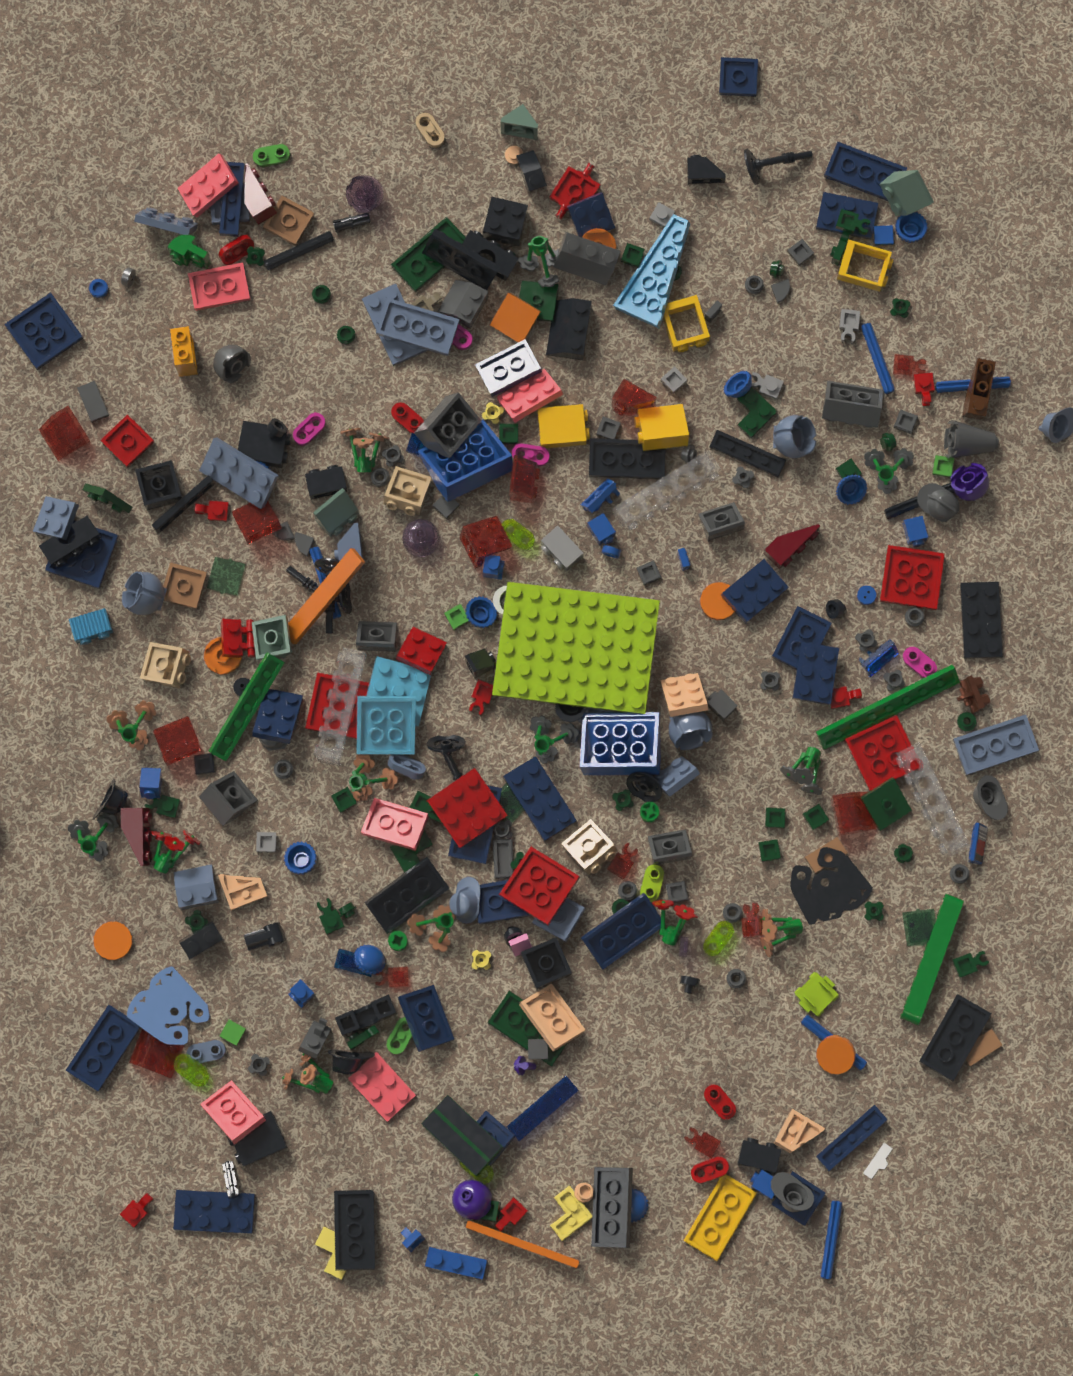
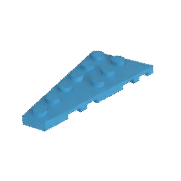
[613,214,690,329]

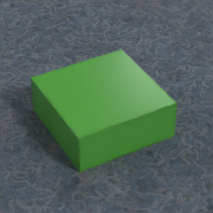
[932,455,954,478]
[444,604,469,630]
[220,1019,246,1046]

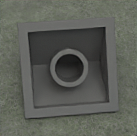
[698,502,745,541]
[356,621,397,652]
[648,829,692,865]

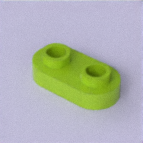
[640,864,664,903]

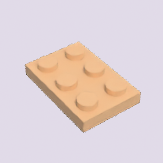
[660,673,708,717]
[519,983,585,1052]

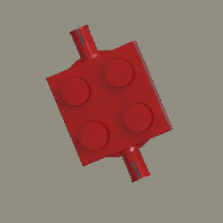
[549,163,601,220]

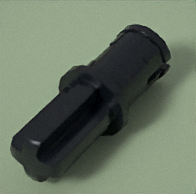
[333,213,371,232]

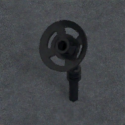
[744,148,813,185]
[314,558,340,634]
[286,565,352,614]
[427,735,465,781]
[626,772,663,802]

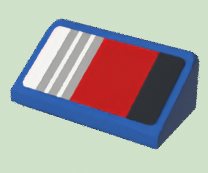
[968,822,988,865]

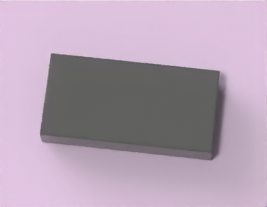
[77,381,109,423]
[493,839,514,879]

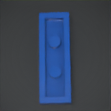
[425,1247,487,1279]

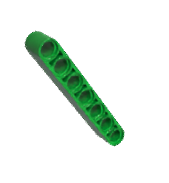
[900,893,964,1025]

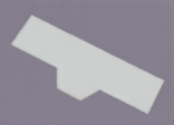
[863,1143,893,1179]

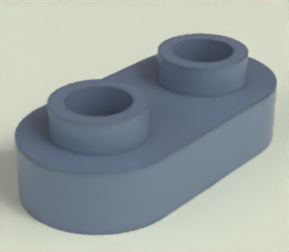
[388,754,426,779]
[187,1040,226,1064]

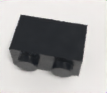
[305,465,348,500]
[179,921,223,960]
[737,1137,781,1173]

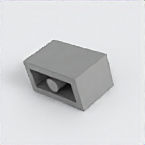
[541,525,583,572]

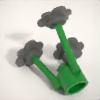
[518,236,559,287]
[864,448,914,494]
[530,715,579,764]
[780,747,823,795]
[68,813,119,862]

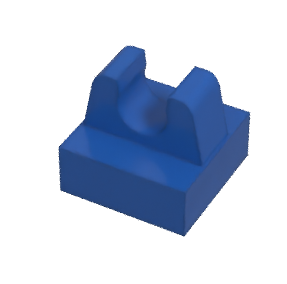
[401,1227,425,1252]

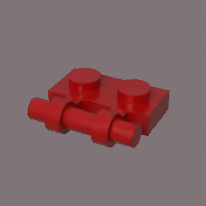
[221,618,255,658]

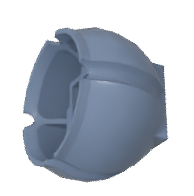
[773,415,816,459]
[122,571,167,615]
[669,711,713,750]

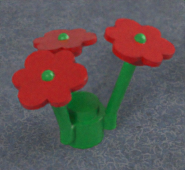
[151,830,201,874]
[652,900,698,945]

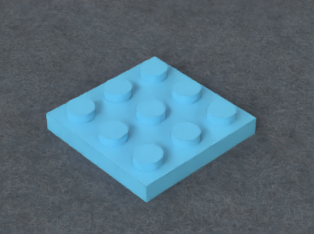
[366,656,432,727]
[356,696,416,754]

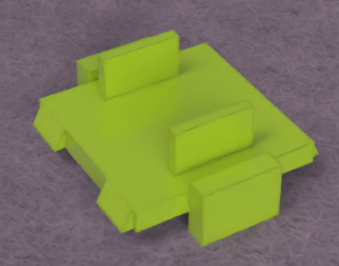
[794,972,839,1017]

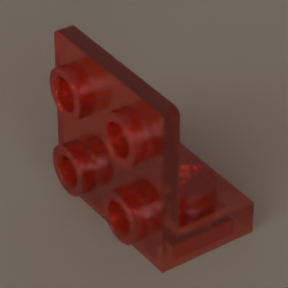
[232,500,282,545]
[459,516,512,569]
[153,716,202,766]
[129,1029,185,1078]

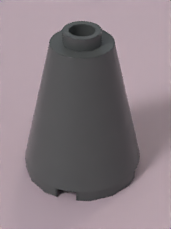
[944,420,999,458]

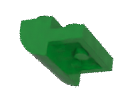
[167,235,211,269]

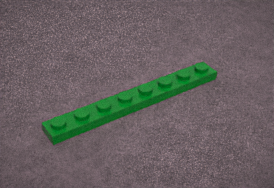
[816,665,960,750]

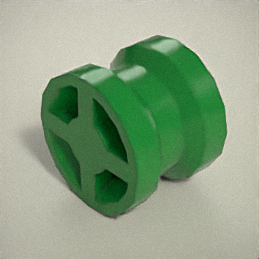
[640,802,659,823]
[388,931,408,951]

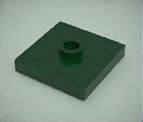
[519,281,559,322]
[860,778,912,831]

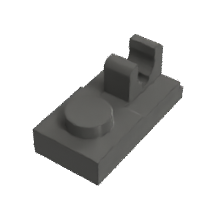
[299,1017,332,1059]

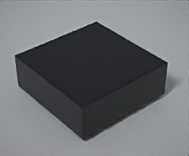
[194,753,215,775]

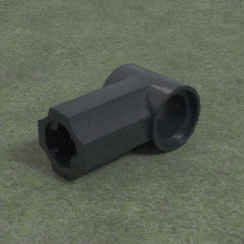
[244,922,285,951]

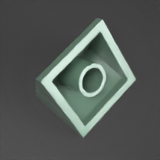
[500,104,538,140]
[252,615,292,660]

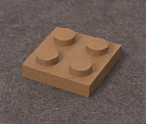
[263,196,315,246]
[163,563,207,610]

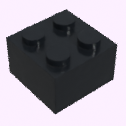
[483,197,528,247]
[135,460,183,510]
[521,937,572,990]

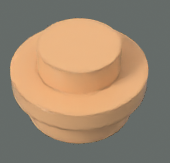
[505,146,523,164]
[574,1183,593,1203]

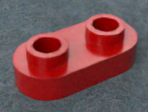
[218,235,254,265]
[391,402,424,434]
[704,1084,736,1120]
[691,1157,730,1184]

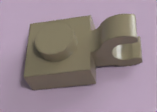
[410,292,443,312]

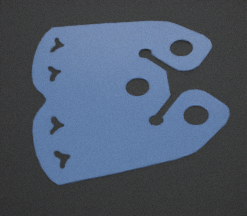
[127,966,209,1045]

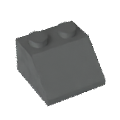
[438,280,489,329]
[199,771,258,826]

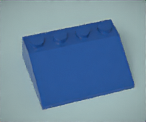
[418,420,513,502]
[580,712,661,775]

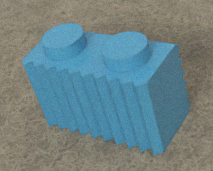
[69,608,113,645]

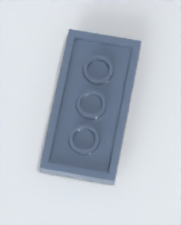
[362,283,427,366]
[376,298,459,356]
[199,437,279,509]
[953,715,1039,776]

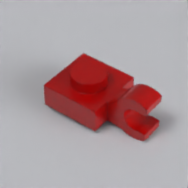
[913,372,935,406]
[195,500,229,522]
[830,686,862,709]
[120,1193,153,1228]
[495,1197,528,1232]

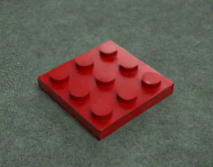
[879,545,945,610]
[305,672,369,739]
[844,715,922,792]
[427,768,508,848]
[499,846,580,926]

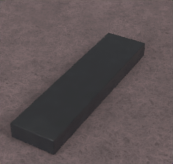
[709,430,786,478]
[152,475,215,533]

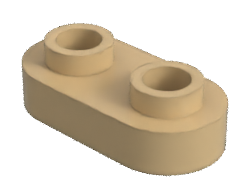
[416,113,445,148]

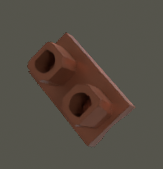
[957,675,991,714]

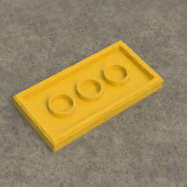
[683,1174,757,1261]

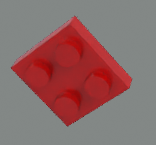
[100,414,154,468]
[396,627,447,675]

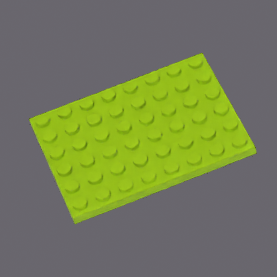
[492,582,660,714]

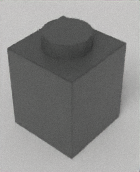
[707,689,738,721]

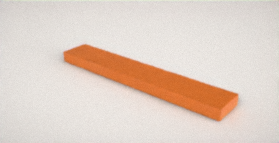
[288,548,365,644]
[465,1221,579,1268]

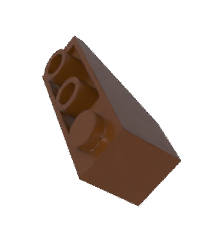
[962,358,996,420]

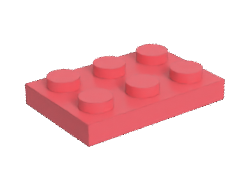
[178,153,239,218]
[188,262,250,311]
[496,369,563,423]
[361,798,429,851]
[348,1052,416,1122]
[200,1080,266,1144]

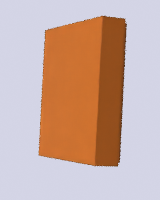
[490,292,541,342]

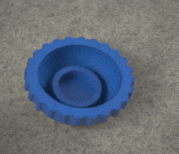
[895,212,927,243]
[723,371,752,398]
[836,475,868,505]
[465,596,497,628]
[284,841,317,875]
[353,945,386,975]
[631,1189,648,1223]

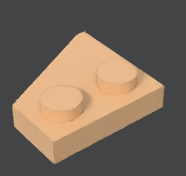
[218,874,268,911]
[774,1109,825,1153]

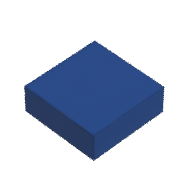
[873,225,894,246]
[677,548,690,571]

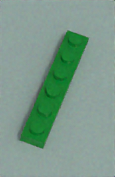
[208,652,285,761]

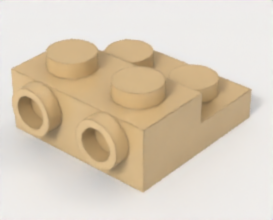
[383,466,432,516]
[140,642,191,688]
[562,819,618,875]

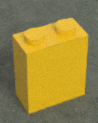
[537,404,590,449]
[634,404,689,451]

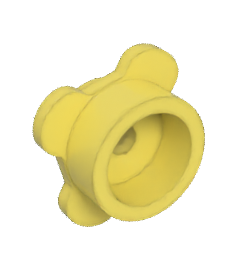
[482,402,504,424]
[472,950,491,970]

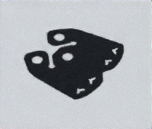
[790,847,873,925]

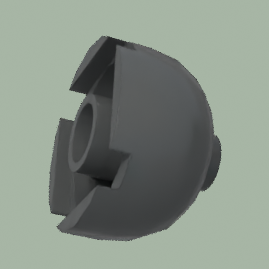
[213,345,251,383]

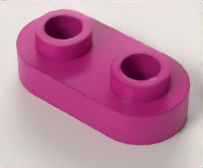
[452,325,472,350]
[293,412,326,446]
[512,444,549,467]
[902,647,937,678]

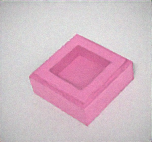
[509,933,532,957]

